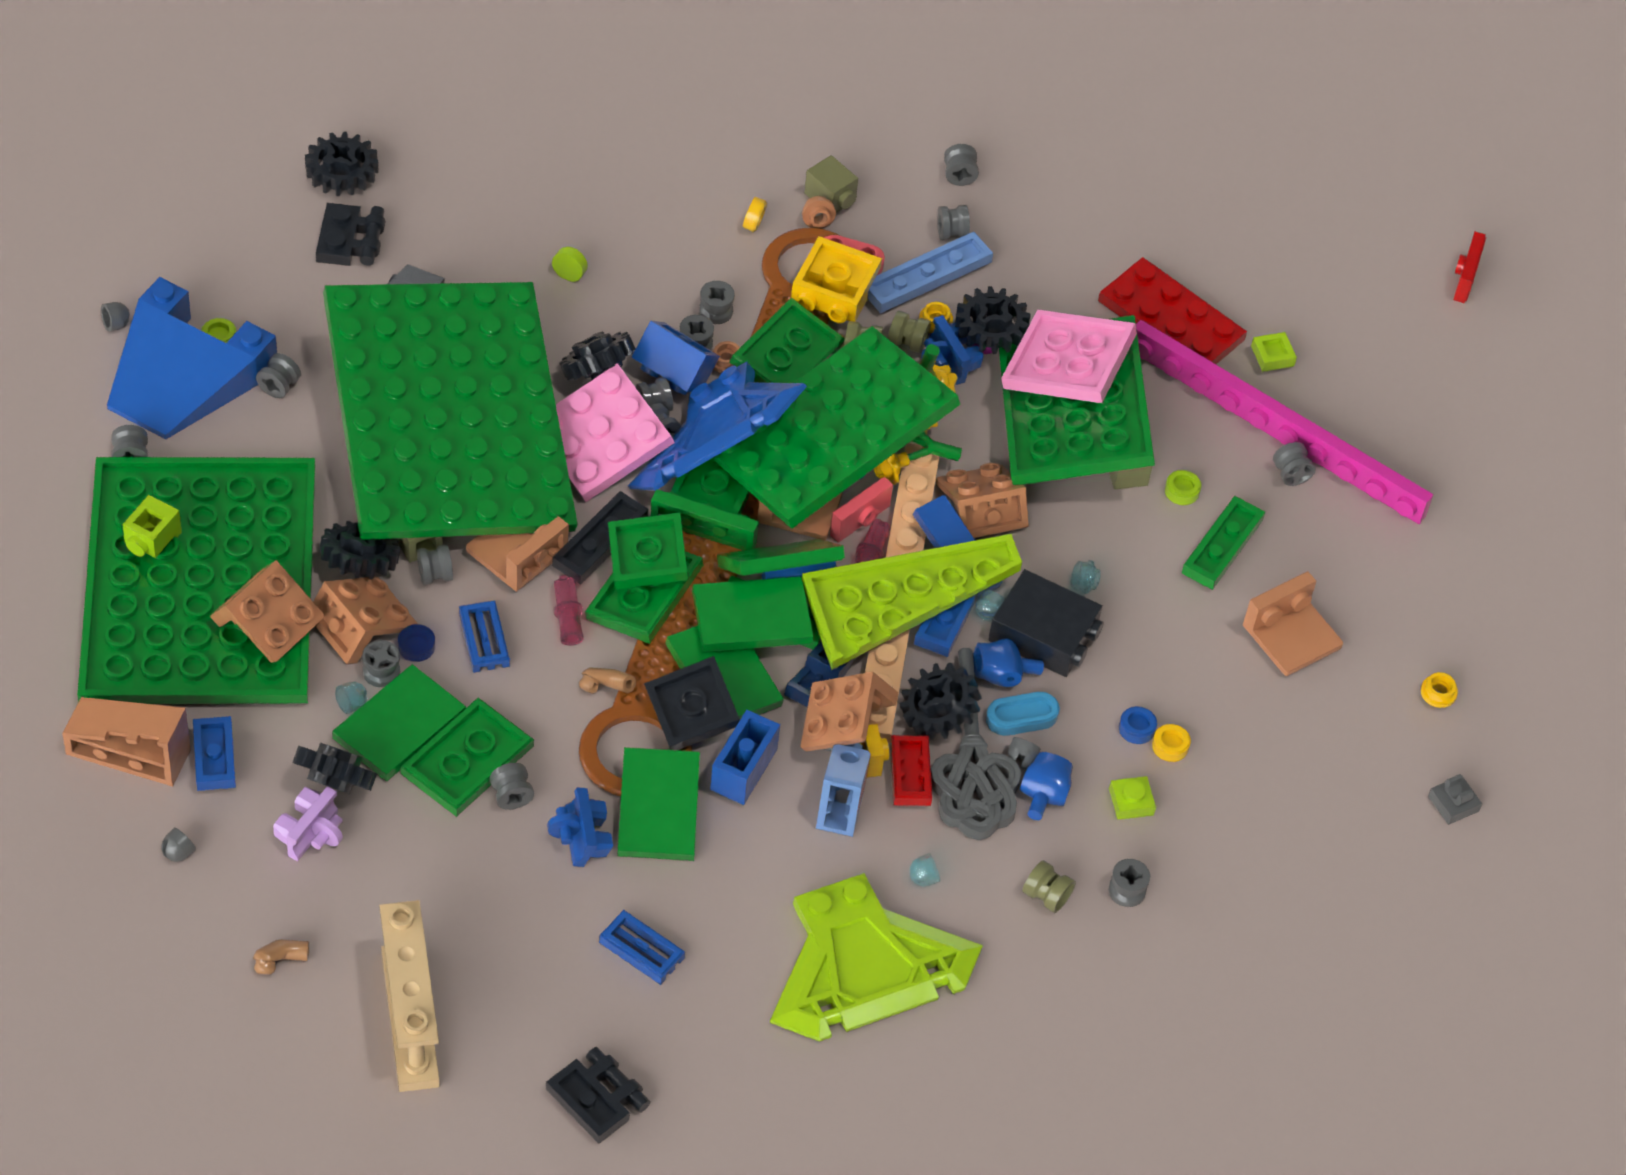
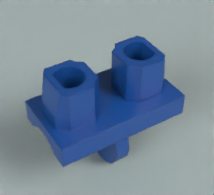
[921,315,984,385]
[547,787,613,867]

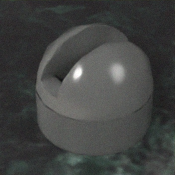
[101,302,130,331]
[1008,737,1041,768]
[161,827,196,862]

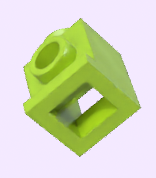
[123,495,182,558]

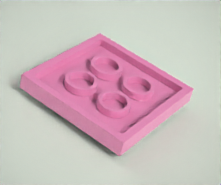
[1001,310,1137,403]
[556,363,675,502]

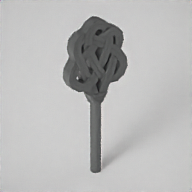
[931,648,1021,840]

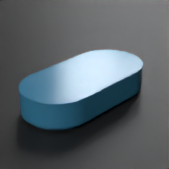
[986,692,1060,736]

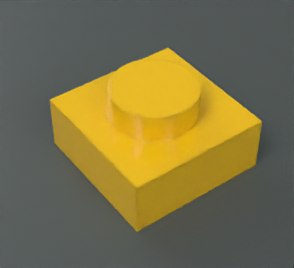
[860,724,889,778]

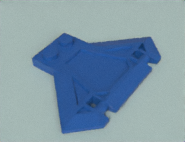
[628,361,807,491]

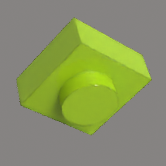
[1251,332,1297,372]
[1109,776,1156,820]

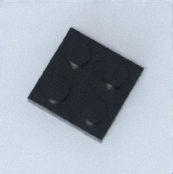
[644,656,740,750]

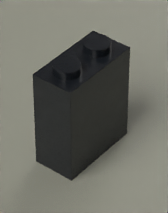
[988,569,1104,677]

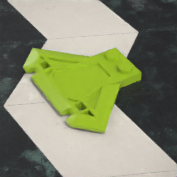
[770,873,983,1042]

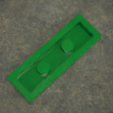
[650,489,759,550]
[1182,495,1265,590]

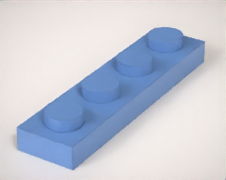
[868,231,993,314]

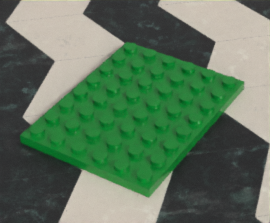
[323,282,578,540]
[77,457,316,704]

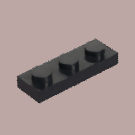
[552,491,649,585]

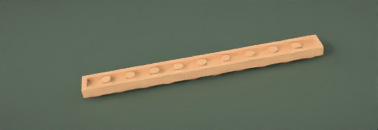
[865,443,940,743]

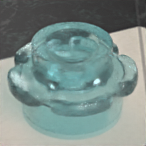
[1071,560,1101,595]

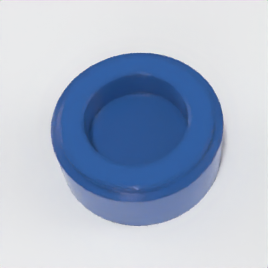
[1119,706,1157,744]

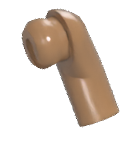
[579,667,636,694]
[253,939,309,974]

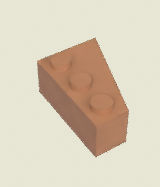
[62,697,191,787]

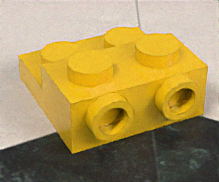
[791,236,882,323]

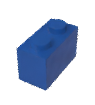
[631,321,720,395]
[710,709,780,805]

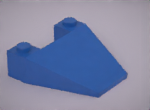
[107,277,277,439]

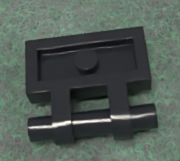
[316,203,386,266]
[546,1047,651,1144]

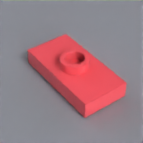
[830,477,893,543]

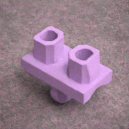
[273,786,343,861]

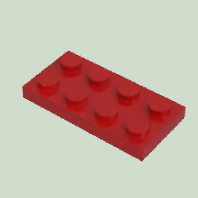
[1098,257,1247,364]

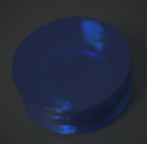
[398,624,435,662]

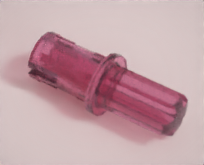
[854,519,891,564]
[554,575,584,646]

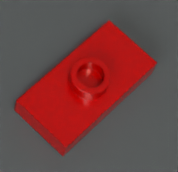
[1453,231,1487,303]
[890,735,932,806]

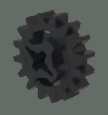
[305,131,379,196]
[954,286,1031,354]
[559,331,636,380]
[319,521,401,579]
[899,663,982,740]
[292,743,377,794]

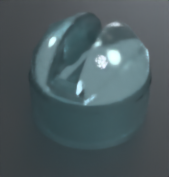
[975,590,1005,622]
[335,681,367,714]
[909,853,940,887]

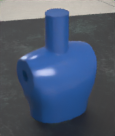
[973,639,1044,687]
[1019,752,1073,820]

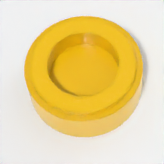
[742,196,767,232]
[1152,724,1191,762]

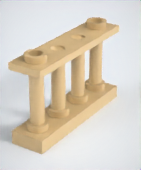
[379,900,439,1092]

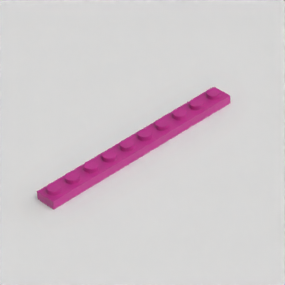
[1136,320,1434,524]

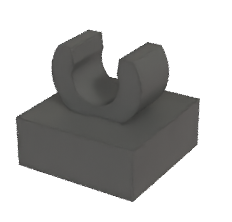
[1428,774,1482,825]

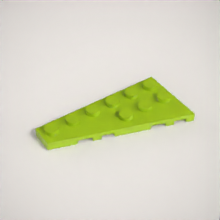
[802,534,1022,670]

